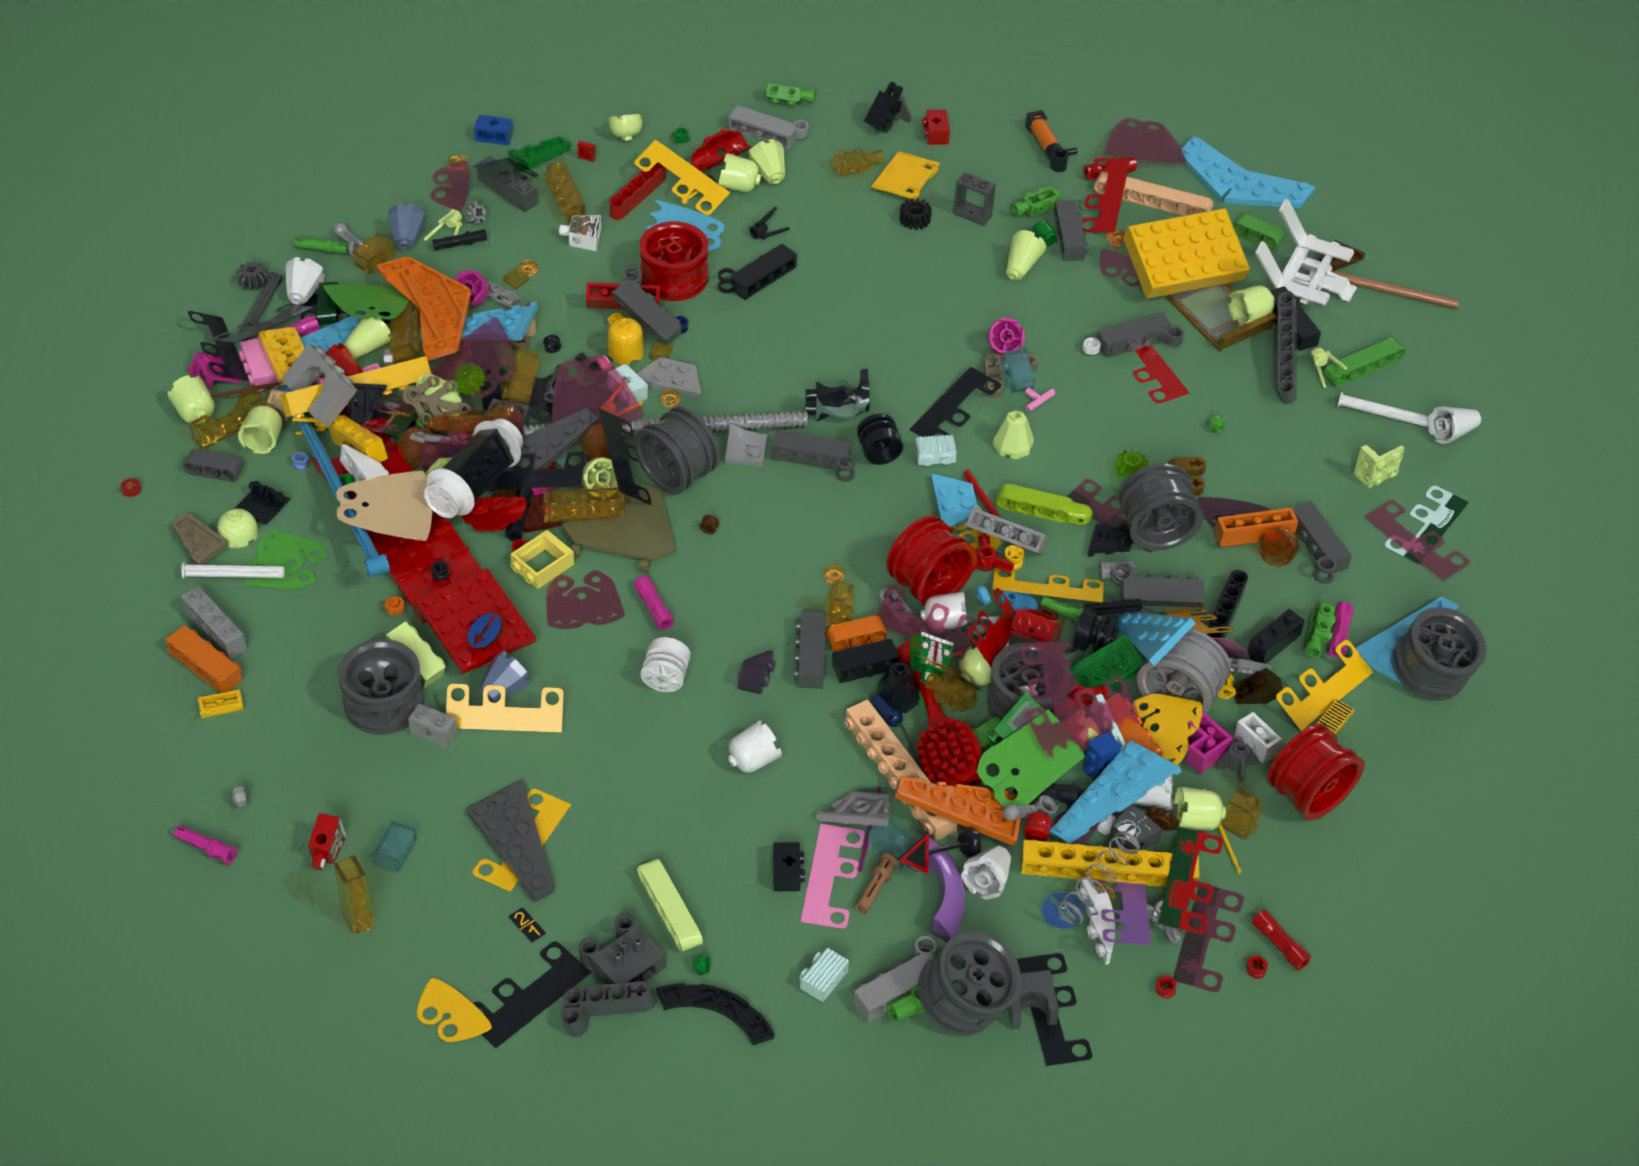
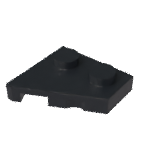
[349,383,387,423]
[1088,524,1133,557]

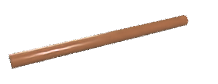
[1331,271,1459,309]

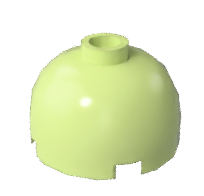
[608,114,643,141]
[581,457,618,496]
[217,508,259,548]
[958,645,992,686]

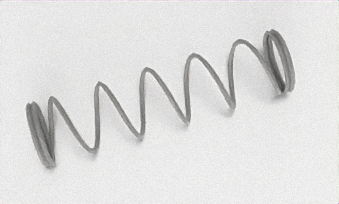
[1057,831,1140,925]

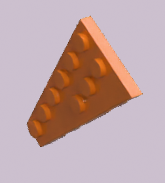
[894,776,1021,846]

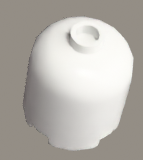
[921,592,967,634]
[727,720,782,773]

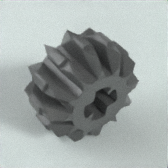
[237,260,268,291]

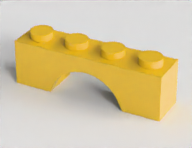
[328,415,388,462]

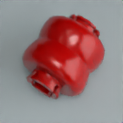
[1023,811,1053,842]

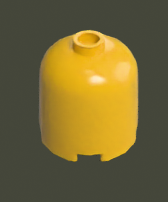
[607,317,644,365]

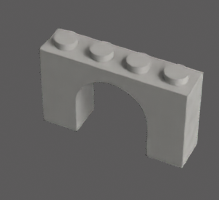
[282,344,357,426]

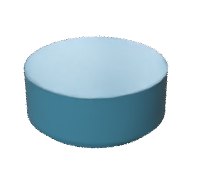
[975,585,991,606]

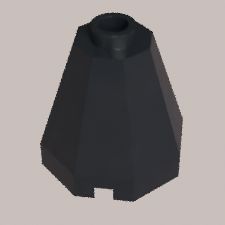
[877,662,919,713]

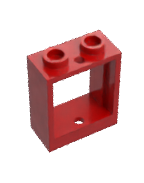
[1011,607,1065,642]

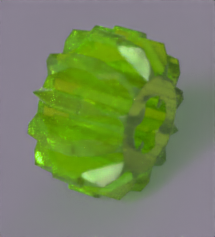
[452,362,486,395]
[1115,450,1148,480]

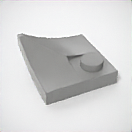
[725,424,768,467]

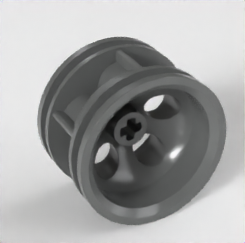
[338,639,424,735]
[918,931,1021,1035]

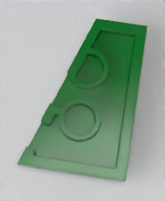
[508,136,571,169]

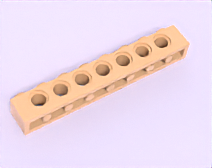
[844,700,958,841]

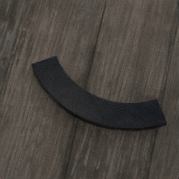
[656,983,775,1046]

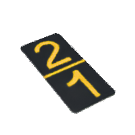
[509,908,546,943]

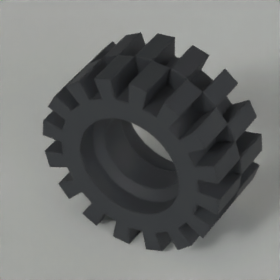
[899,199,932,230]

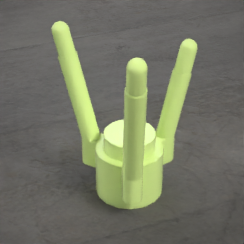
[424,209,463,241]
[1310,348,1347,388]

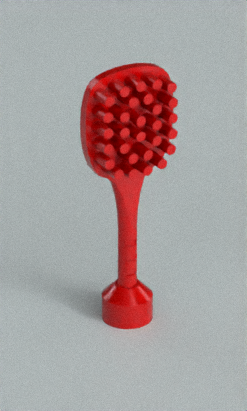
[897,640,983,786]

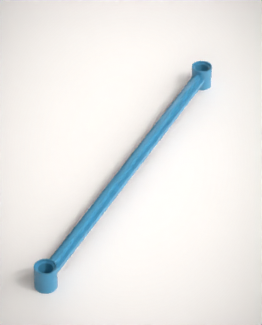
[277,385,390,577]

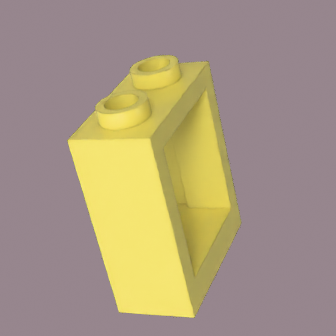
[510,530,574,589]

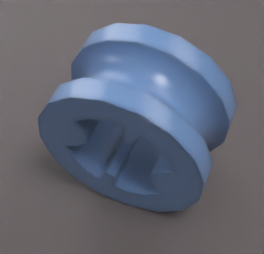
[291,452,310,470]

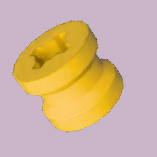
[1004,545,1024,570]

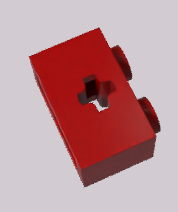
[923,109,950,145]

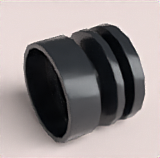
[857,413,904,465]
[1073,607,1119,653]

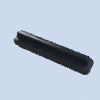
[1083,599,1143,615]

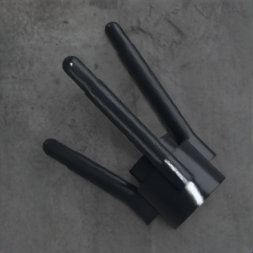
[749,207,790,240]

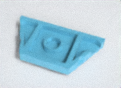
[931,474,978,527]

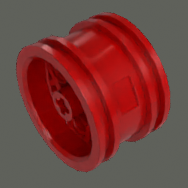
[640,221,708,301]
[886,515,977,606]
[1267,723,1365,821]

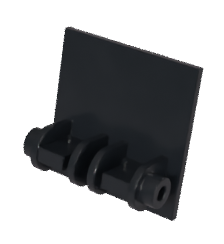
[234,481,290,525]

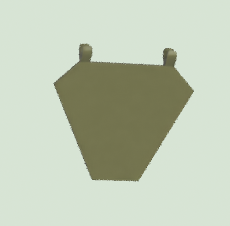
[562,482,676,573]

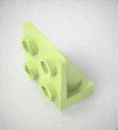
[1353,445,1405,488]

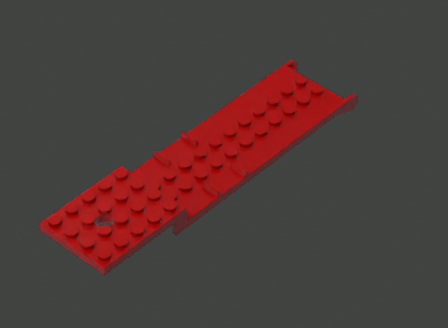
[312,433,536,675]

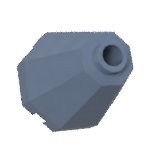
[388,203,426,250]
[479,651,532,703]

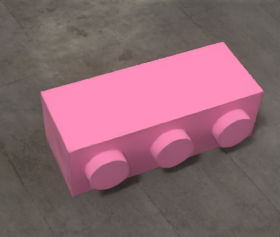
[238,338,279,392]

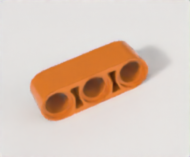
[825,615,888,651]

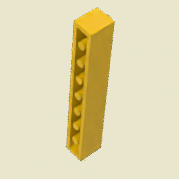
[280,356,431,418]

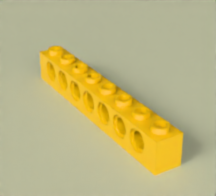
[1021,840,1199,890]

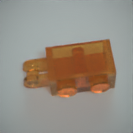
[429,410,486,435]

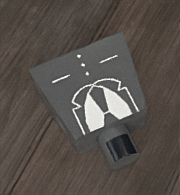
[1108,804,1162,850]

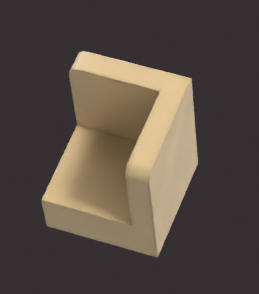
[267,390,290,421]

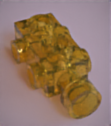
[831,148,884,176]
[925,673,977,712]

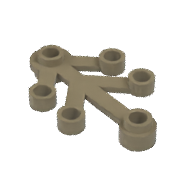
[402,375,470,430]

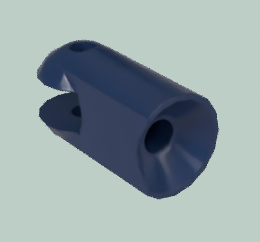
[870,694,903,727]

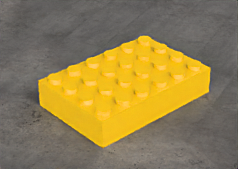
[1123,208,1250,299]

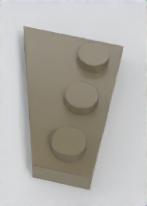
[171,512,228,565]

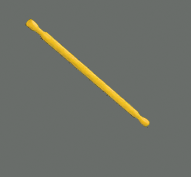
[1203,788,1242,873]

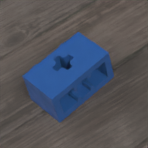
[474,115,513,146]
[1083,732,1121,781]

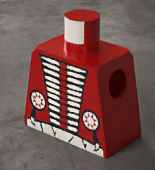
[308,813,347,870]

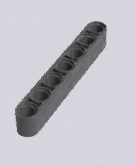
[1277,291,1297,404]

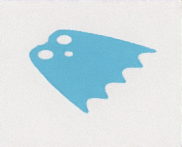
[646,200,724,251]

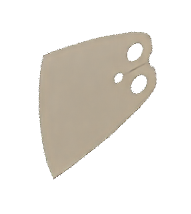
[337,471,432,541]

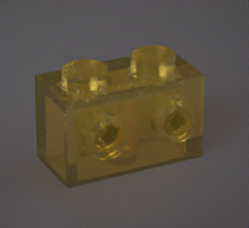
[352,233,395,274]
[826,580,855,625]
[1223,788,1263,840]

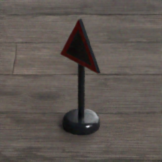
[897,827,981,874]

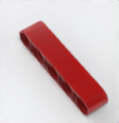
[609,162,666,220]

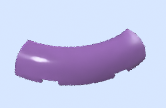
[916,835,965,942]

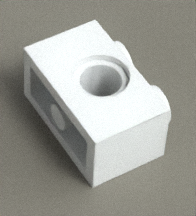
[1234,712,1282,764]

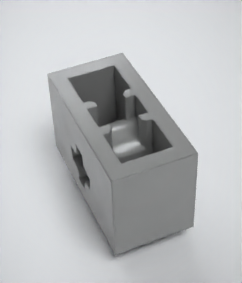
[408,704,458,749]

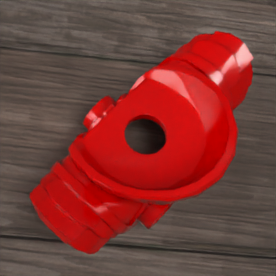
[691,129,751,171]
[462,496,527,532]

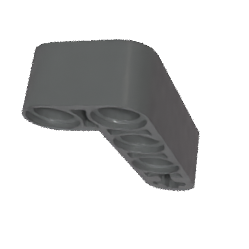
[561,981,656,1037]

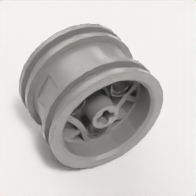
[1137,629,1231,715]

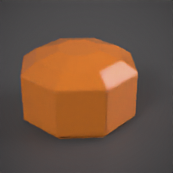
[384,596,405,616]

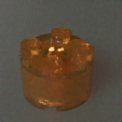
[579,423,611,462]
[394,424,441,469]

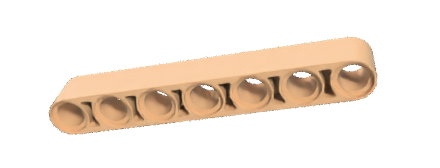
[1094,172,1214,216]

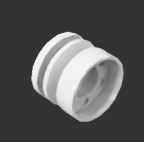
[641,637,690,692]

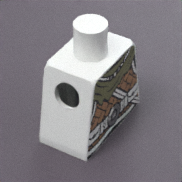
[559,215,602,251]

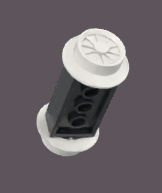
[424,419,523,518]

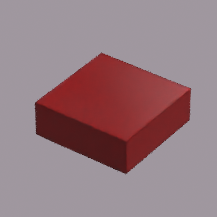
[577,141,596,162]

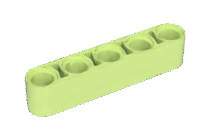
[637,858,703,952]

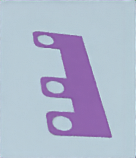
[1099,880,1151,945]

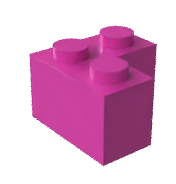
[1185,712,1234,774]

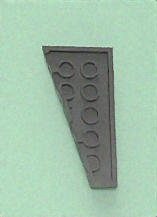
[505,408,600,492]
[467,780,554,902]

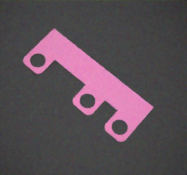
[800,823,865,928]

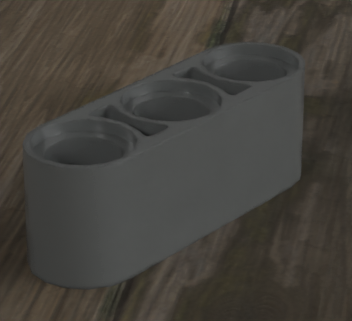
[183,449,243,482]

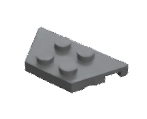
[636,357,701,399]
[1229,658,1272,675]
[815,792,891,826]

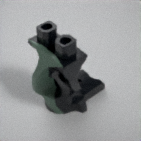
[805,369,869,421]

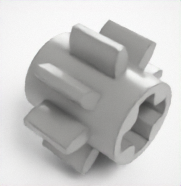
[464,202,487,225]

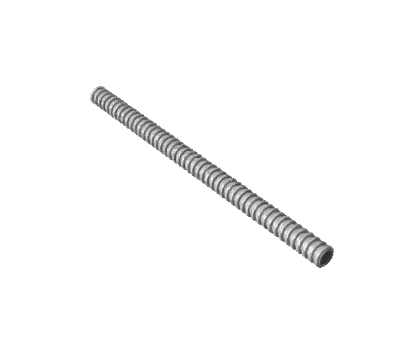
[522,411,808,439]

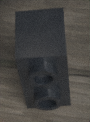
[773,842,805,892]

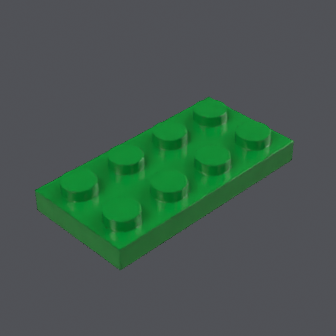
[1067,634,1144,697]

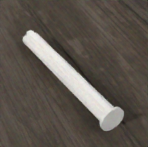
[1337,392,1429,427]
[182,563,285,579]

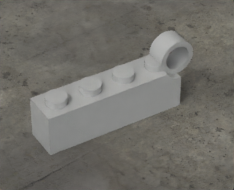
[728,105,809,150]

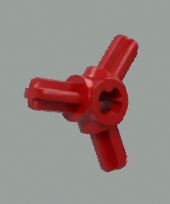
[974,534,1014,573]

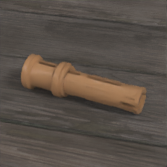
[855,853,899,914]

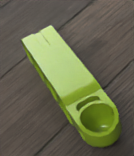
[996,484,1093,526]

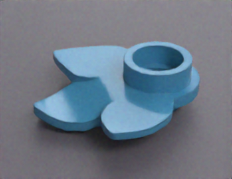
[1000,591,1039,612]

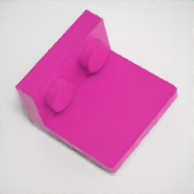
[188,352,242,390]

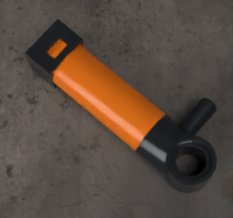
[1025,110,1078,172]

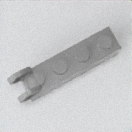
[853,936,937,1023]

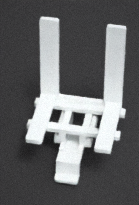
[1255,199,1357,306]

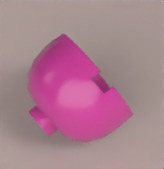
[454,270,489,308]
[987,318,1025,355]

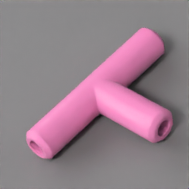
[1025,388,1055,412]

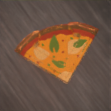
[1106,230,1124,249]

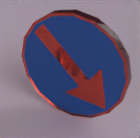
[467,613,503,650]

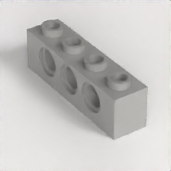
[966,507,1050,555]
[181,586,247,660]

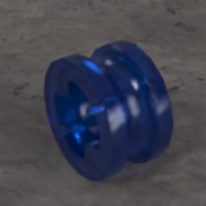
[676,316,688,334]

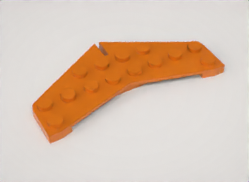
[377,257,471,361]

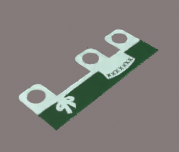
[1385,485,1469,565]

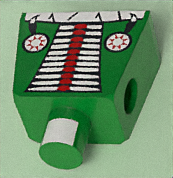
[910,631,954,685]

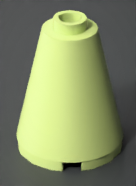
[1006,230,1046,280]
[343,313,393,360]

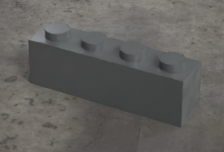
[477,156,538,212]
[1054,200,1088,261]
[794,611,826,689]

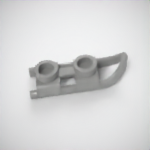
[487,281,523,309]

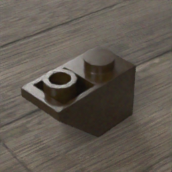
[1233,668,1284,704]

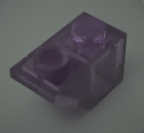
[738,650,776,695]

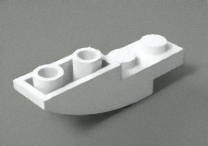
[1078,876,1115,965]

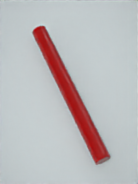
[963,470,1002,518]

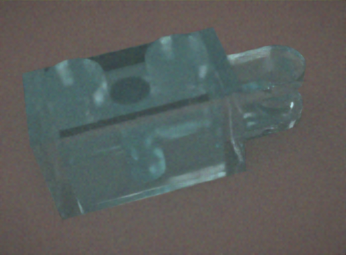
[868,822,920,872]

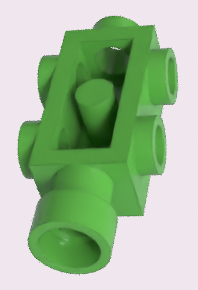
[764,83,816,106]
[1011,186,1062,218]
[1305,601,1336,658]

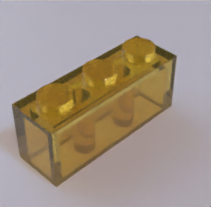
[501,347,541,405]

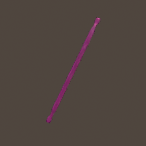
[858,786,881,872]

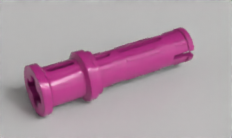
[173,825,238,865]

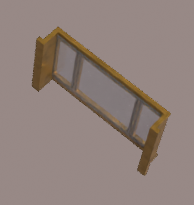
[1165,283,1277,352]

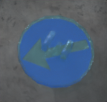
[1041,890,1085,929]

